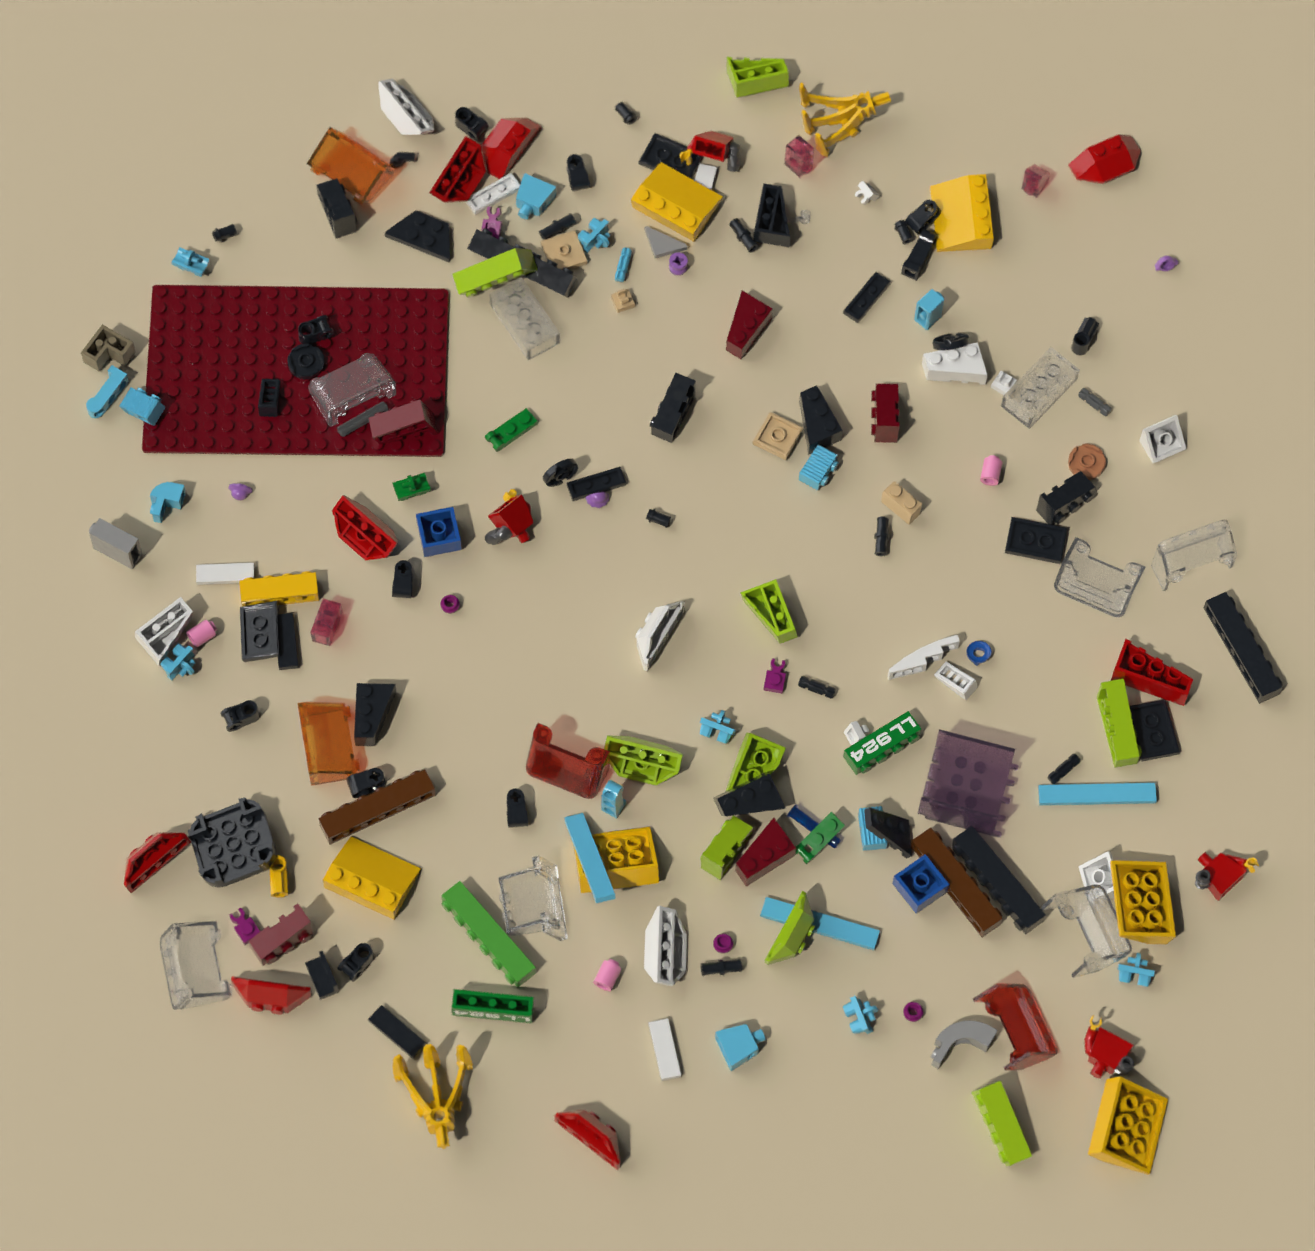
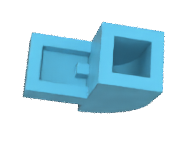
[150,482,186,523]

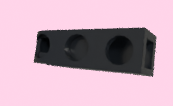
[901,229,937,281]

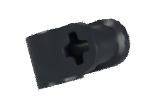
[455,107,489,141]
[567,154,590,191]
[905,200,940,235]
[298,315,335,344]
[392,560,412,598]
[220,700,260,732]
[346,768,386,798]
[506,788,528,828]
[337,943,374,982]

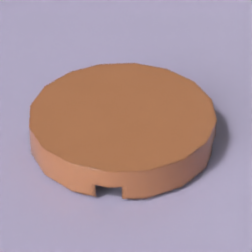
[1068,444,1106,480]

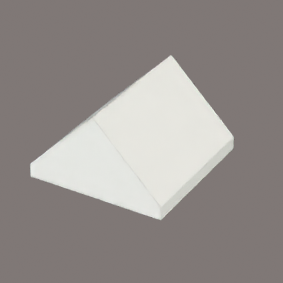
[1139,415,1186,463]
[1078,851,1114,903]

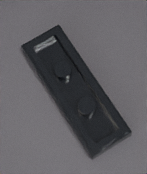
[843,272,891,323]
[566,467,626,502]
[278,613,298,670]
[368,1005,426,1059]

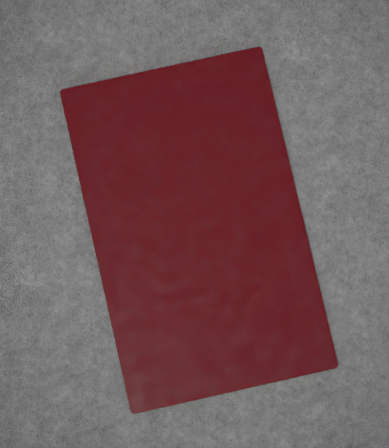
[142,285,448,457]

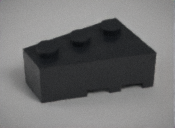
[316,178,358,239]
[754,183,790,247]
[649,372,696,443]
[799,385,843,455]
[1036,471,1096,525]
[354,683,397,746]
[713,773,786,816]

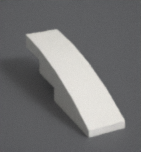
[888,635,960,680]

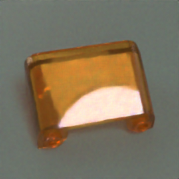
[307,127,397,205]
[297,702,360,786]

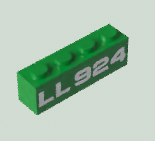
[843,711,921,775]
[451,989,534,1023]

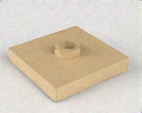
[540,230,587,270]
[753,412,803,460]

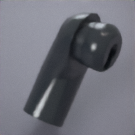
[390,152,415,168]

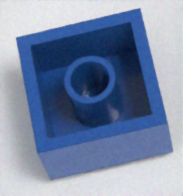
[416,507,461,557]
[892,854,949,914]

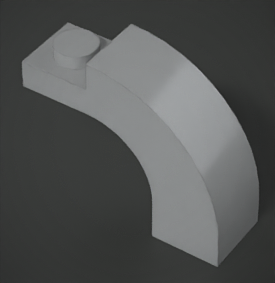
[931,1021,998,1069]

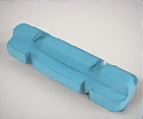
[615,248,632,282]

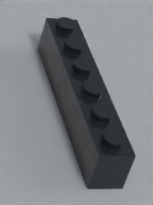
[467,228,577,298]
[1204,592,1283,704]
[952,825,1046,935]

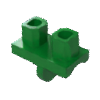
[392,472,431,501]

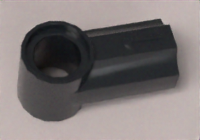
[1071,317,1099,355]

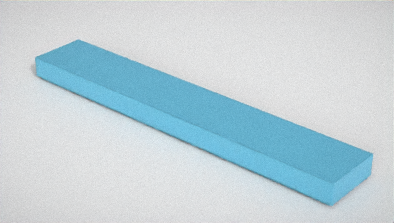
[1038,783,1157,806]
[564,813,615,904]
[760,897,880,951]

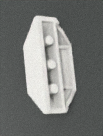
[378,79,434,135]
[635,601,685,671]
[644,906,687,986]

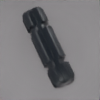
[798,676,836,699]
[1048,754,1080,784]

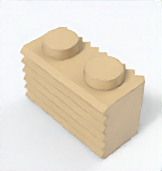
[881,481,922,525]

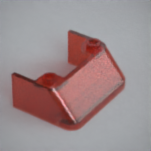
[973,984,1058,1070]

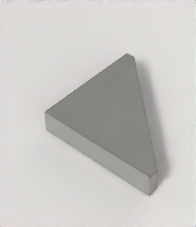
[645,226,687,258]

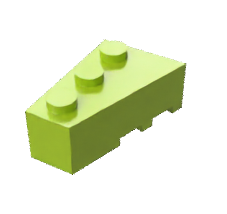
[740,579,798,644]

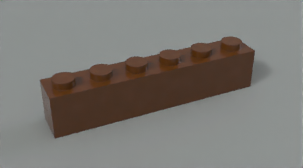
[318,769,436,845]
[911,827,1003,938]

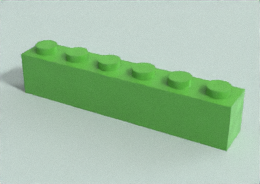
[441,881,536,988]

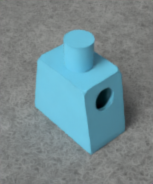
[516,174,556,220]
[715,1024,766,1071]

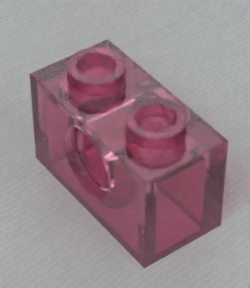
[784,135,814,178]
[310,598,343,646]

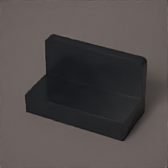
[305,951,339,1000]

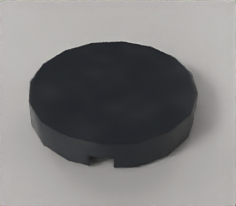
[932,332,970,350]
[287,343,325,380]
[543,459,578,487]

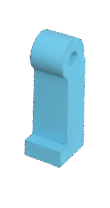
[86,365,129,418]
[601,780,626,819]

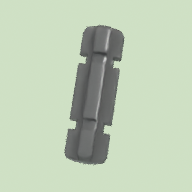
[1078,388,1112,416]

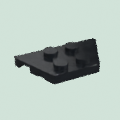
[385,210,450,262]

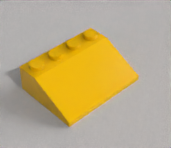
[631,162,723,242]
[930,174,994,252]
[574,827,659,893]
[323,837,421,920]
[1110,860,1176,945]
[1088,1077,1168,1175]

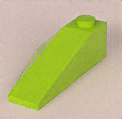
[725,733,786,792]

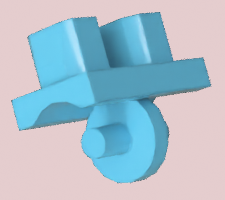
[578,218,610,253]
[171,247,210,277]
[160,644,195,680]
[700,710,736,744]
[1117,952,1155,987]
[843,996,878,1034]

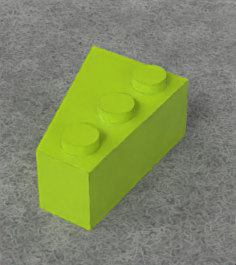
[727,57,789,98]
[700,815,753,880]

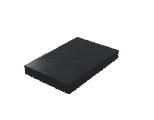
[639,133,704,179]
[1005,517,1067,564]
[240,601,281,662]
[1129,699,1180,762]

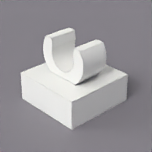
[855,181,880,205]
[991,371,1017,397]
[844,721,869,745]

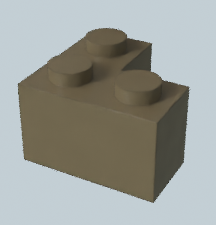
[81,324,135,371]

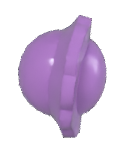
[1155,255,1178,271]
[228,483,252,500]
[585,492,609,508]

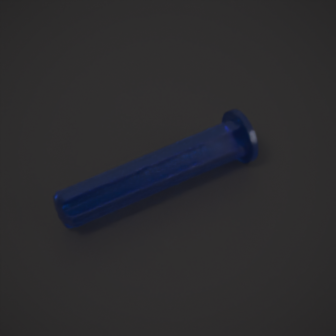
[787,804,841,848]

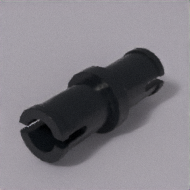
[539,213,576,240]
[729,218,758,253]
[874,517,889,556]
[700,959,742,976]

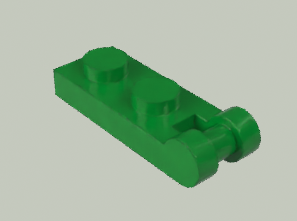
[485,408,538,452]
[795,812,846,864]

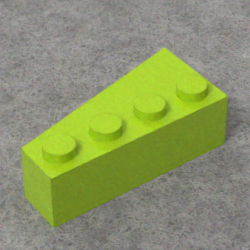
[1097,679,1141,768]
[971,1081,1032,1166]

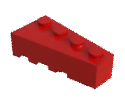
[1111,639,1193,706]

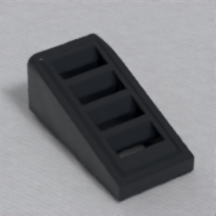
[258,379,281,417]

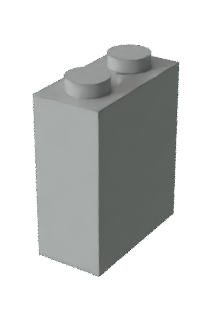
[89,518,142,569]

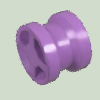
[669,252,687,275]

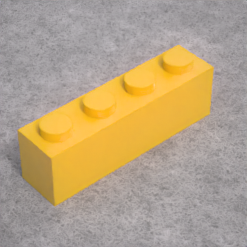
[239,571,319,607]

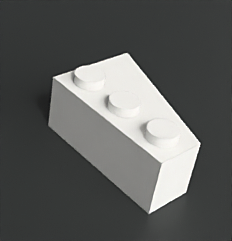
[922,343,987,385]
[135,597,193,666]

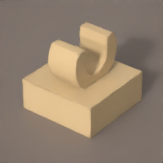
[611,289,635,313]

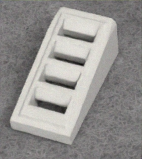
[934,661,978,700]

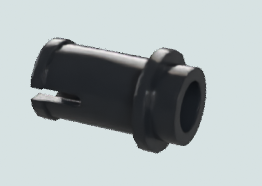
[615,102,636,124]
[894,220,913,244]
[212,224,237,242]
[646,509,671,528]

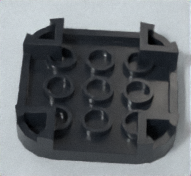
[188,797,277,888]

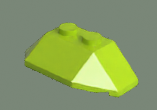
[603,735,683,786]
[765,891,815,965]

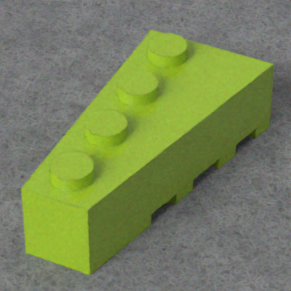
[452,248,538,297]

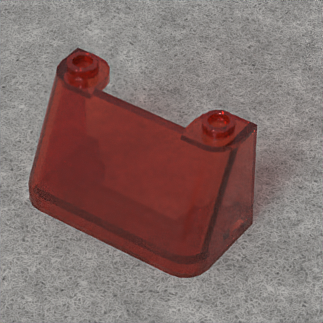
[526,723,610,799]

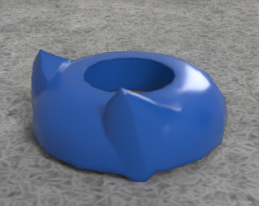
[966,641,992,666]

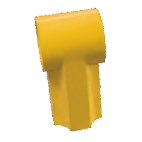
[269,855,288,898]

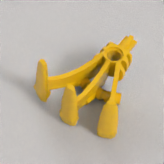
[799,82,891,157]
[393,1044,473,1149]

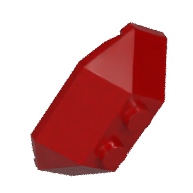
[481,118,542,180]
[1068,134,1141,184]
[429,135,486,203]
[332,495,398,560]
[124,832,191,893]
[231,976,312,1015]
[554,1110,620,1170]

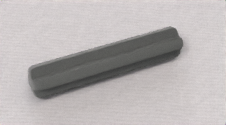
[337,402,388,437]

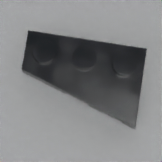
[864,807,912,858]

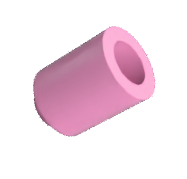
[980,455,1003,486]
[186,619,217,648]
[593,959,621,991]

